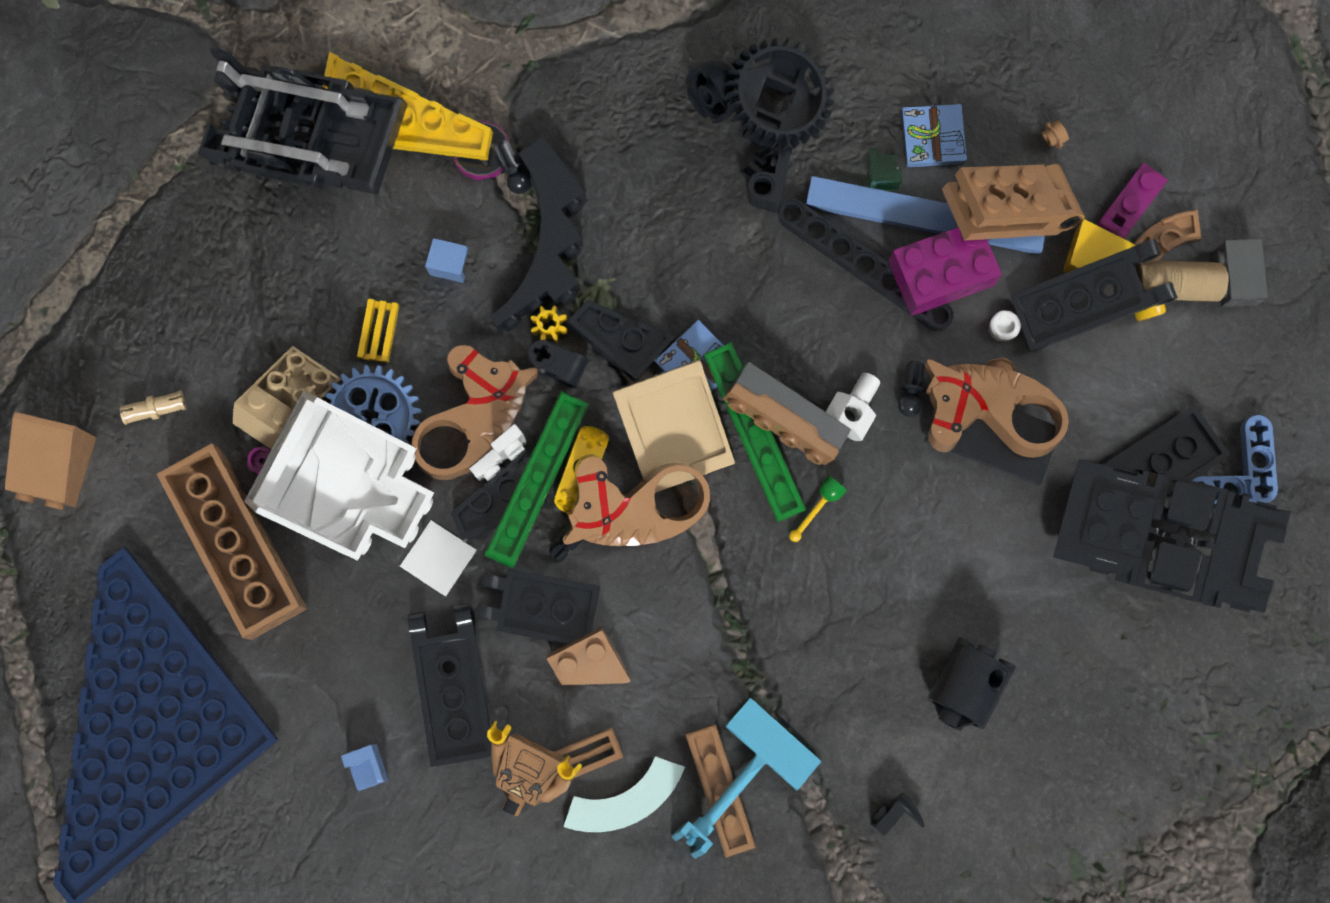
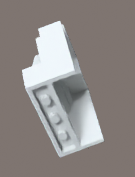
[244,390,434,561]

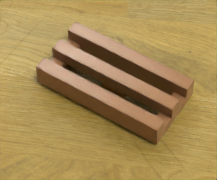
[555,728,624,778]

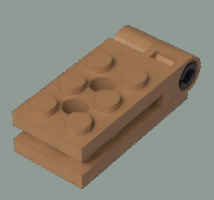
[942,164,1085,241]

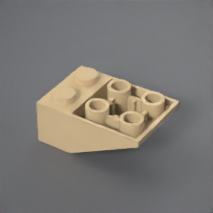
[232,346,341,450]

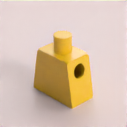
[1063,219,1136,273]

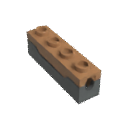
[722,362,851,465]

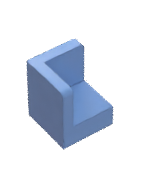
[425,238,468,283]
[341,744,388,791]

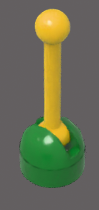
[789,475,847,542]

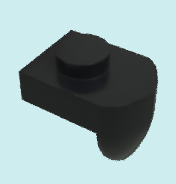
[871,793,925,836]

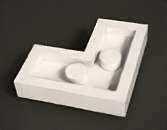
[469,424,527,482]

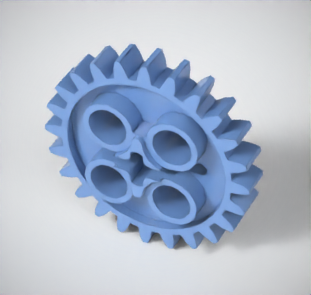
[325,365,422,445]

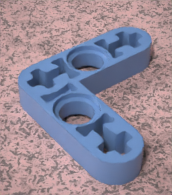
[1192,415,1278,506]

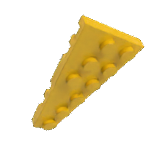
[314,52,493,161]

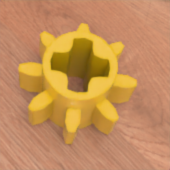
[531,306,567,344]

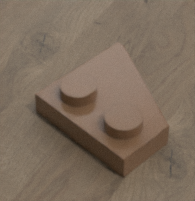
[546,627,631,685]

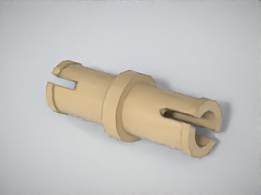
[119,390,186,425]

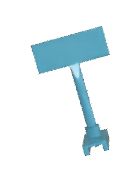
[672,698,822,859]

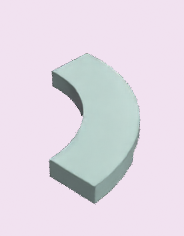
[563,756,685,832]

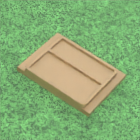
[612,360,735,493]

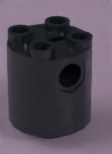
[927,637,1016,731]

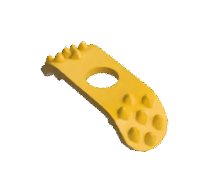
[554,426,609,513]

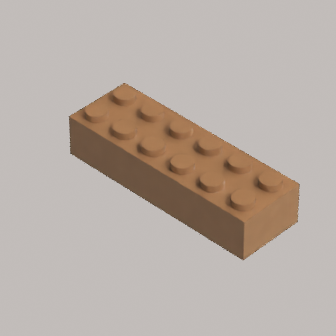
[157,444,307,640]

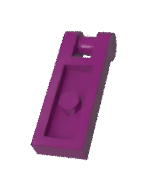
[1097,163,1168,239]

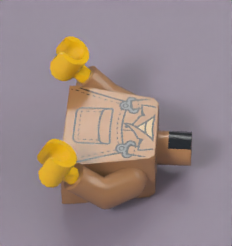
[487,721,582,816]

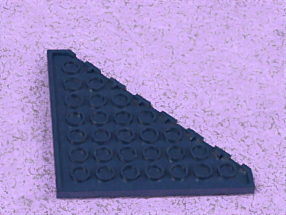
[53,547,279,903]

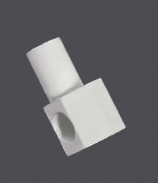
[826,373,880,441]

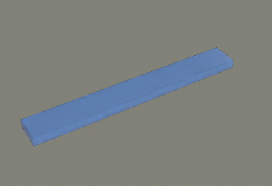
[806,176,1045,255]

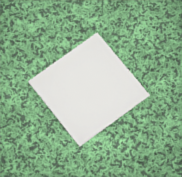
[400,520,477,596]

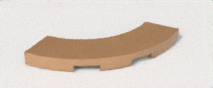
[1134,210,1201,261]

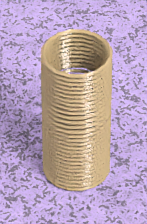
[1135,260,1229,302]

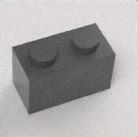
[1213,239,1268,307]

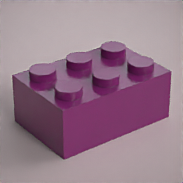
[889,227,1002,316]

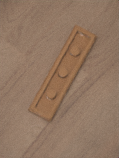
[685,724,756,858]

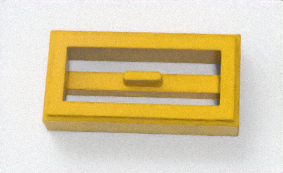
[357,299,400,364]

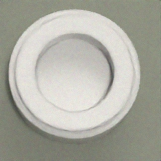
[988,310,1021,342]

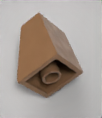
[5,412,97,510]

